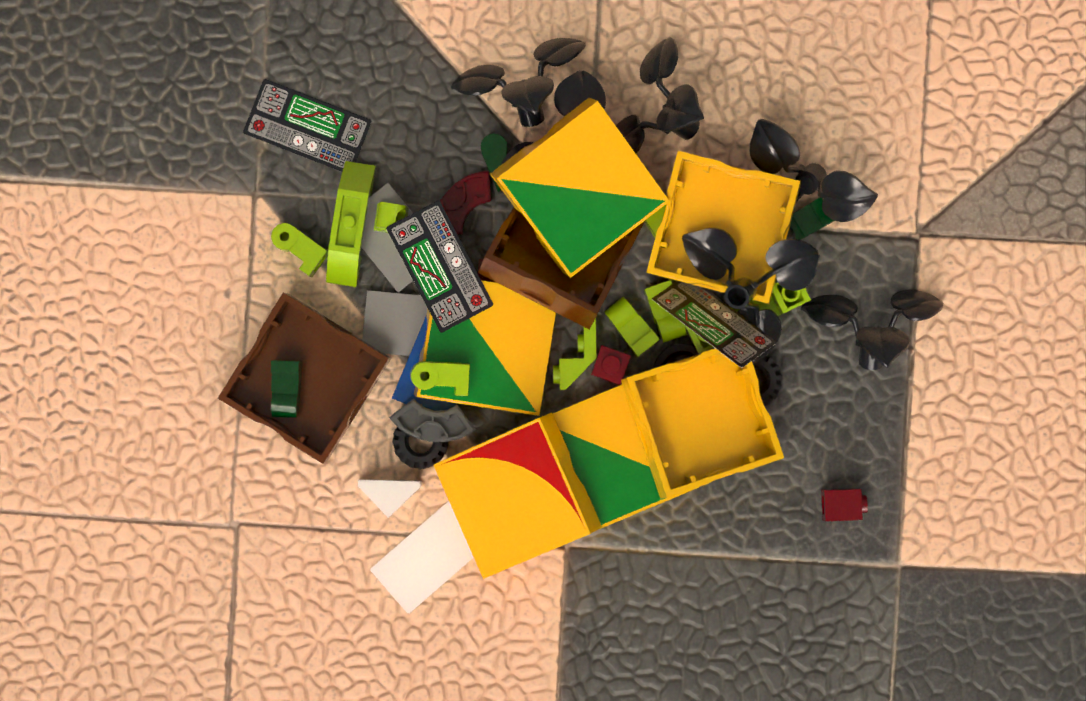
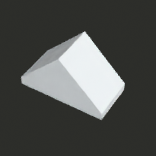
[358,479,422,518]

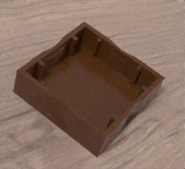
[478,206,645,330]
[218,292,392,464]

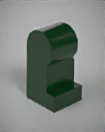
[481,133,508,194]
[790,197,835,240]
[271,360,303,418]

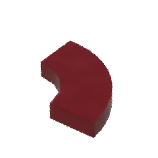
[440,171,491,235]

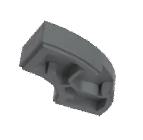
[389,399,476,442]

